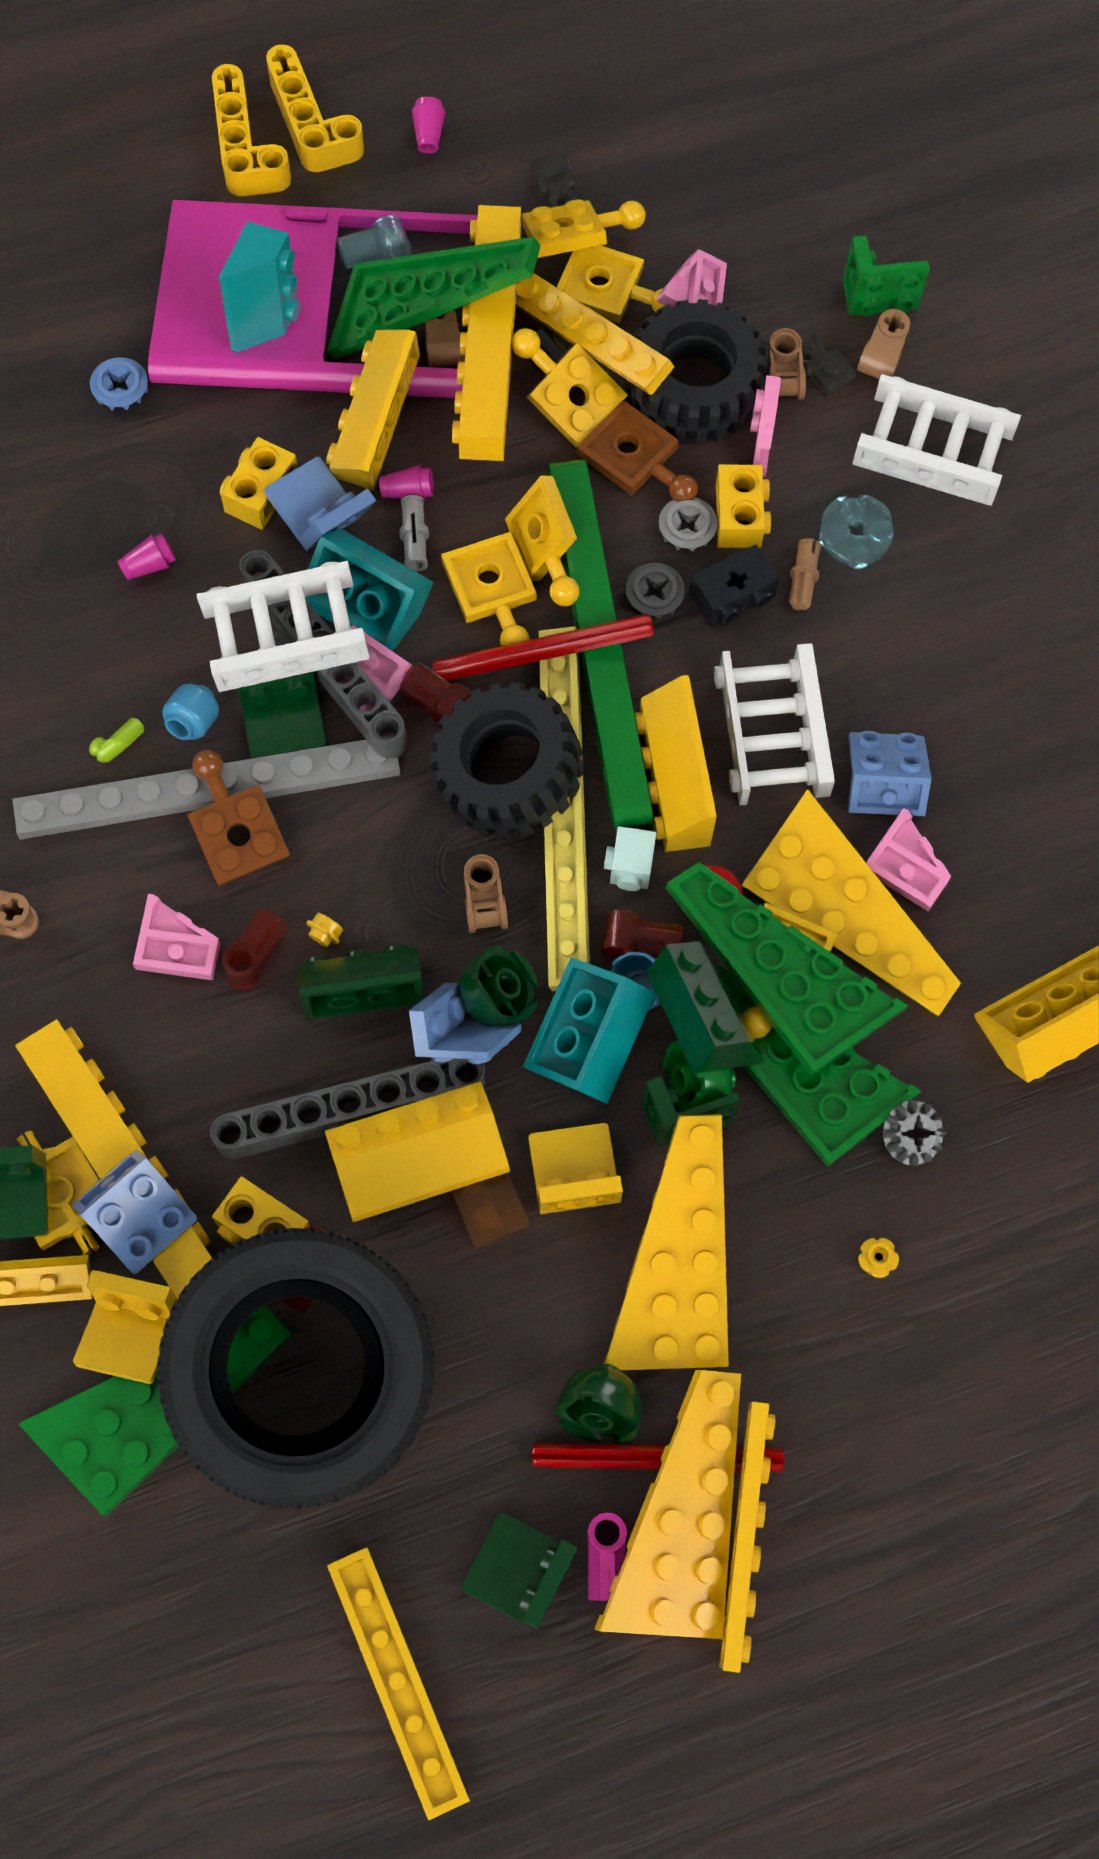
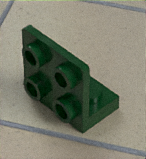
[237,672,327,759]
[641,1076,741,1148]
[0,1145,48,1241]
[461,1512,578,1632]

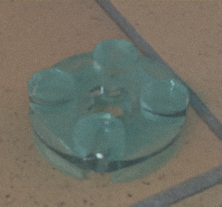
[819,495,894,569]

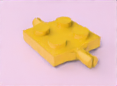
[17,1131,100,1255]

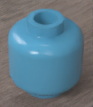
[162,684,219,740]

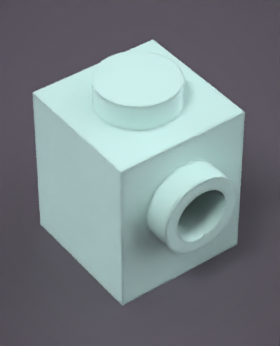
[604,826,657,891]

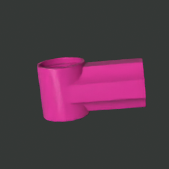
[587,1512,627,1601]

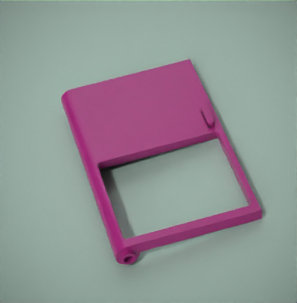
[148,200,478,398]

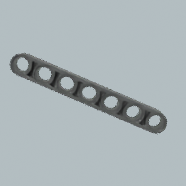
[240,550,408,759]
[210,1058,485,1159]

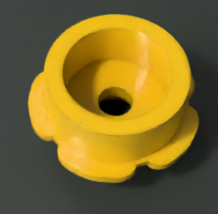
[306,913,344,947]
[858,1238,899,1278]

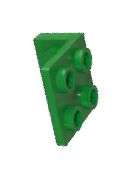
[842,235,930,316]

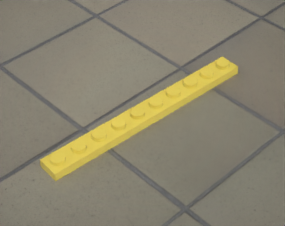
[539,626,590,991]

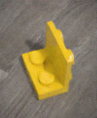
[528,1123,623,1215]
[73,1270,177,1384]

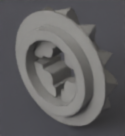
[659,498,718,552]

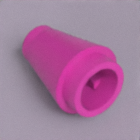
[412,97,446,153]
[379,464,434,501]
[117,533,176,580]

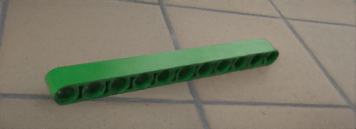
[548,459,653,830]

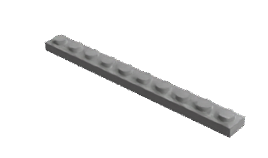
[13,735,401,840]

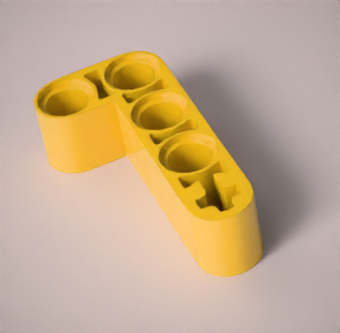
[266,44,364,172]
[212,64,291,196]

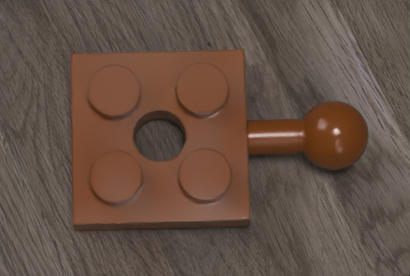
[576,400,698,502]
[187,749,290,887]

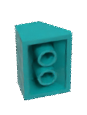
[219,221,301,352]
[305,529,434,652]
[523,957,655,1104]

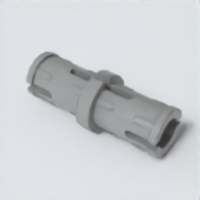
[399,495,429,572]

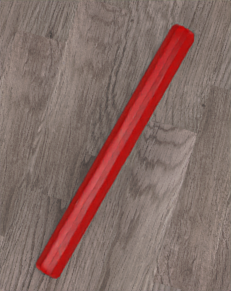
[433,614,654,682]
[532,1443,785,1472]

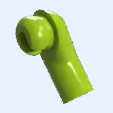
[89,718,144,763]

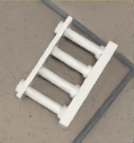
[852,374,1021,506]
[197,561,370,692]
[714,643,835,805]

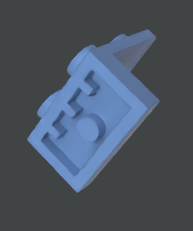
[264,457,376,552]
[847,731,932,816]
[409,983,521,1064]
[72,1149,197,1274]

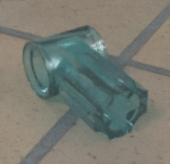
[336,214,412,269]

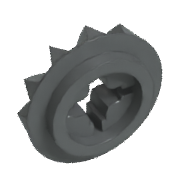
[625,563,685,620]
[883,1100,947,1166]

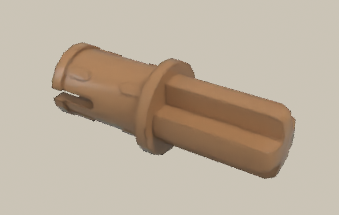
[789,538,821,611]

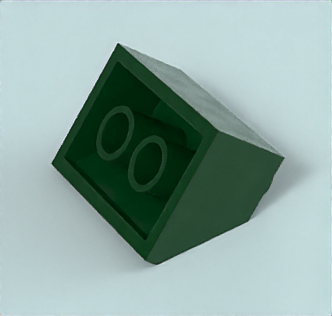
[647,941,764,1074]
[298,944,424,1021]

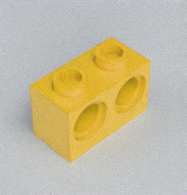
[220,437,298,530]
[715,464,771,548]
[212,1176,311,1245]

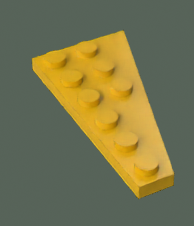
[742,789,961,1017]
[604,1114,729,1370]
[594,1370,741,1639]

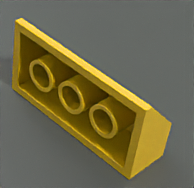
[326,330,420,491]
[634,675,717,853]
[974,945,1099,1083]
[325,1081,510,1222]

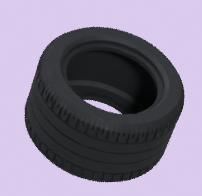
[157,1228,435,1509]

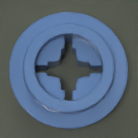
[90,357,148,411]

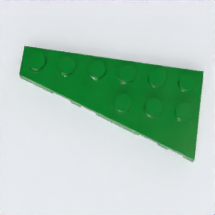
[327,237,541,360]
[666,862,908,1076]
[717,964,922,1167]
[18,1306,293,1518]

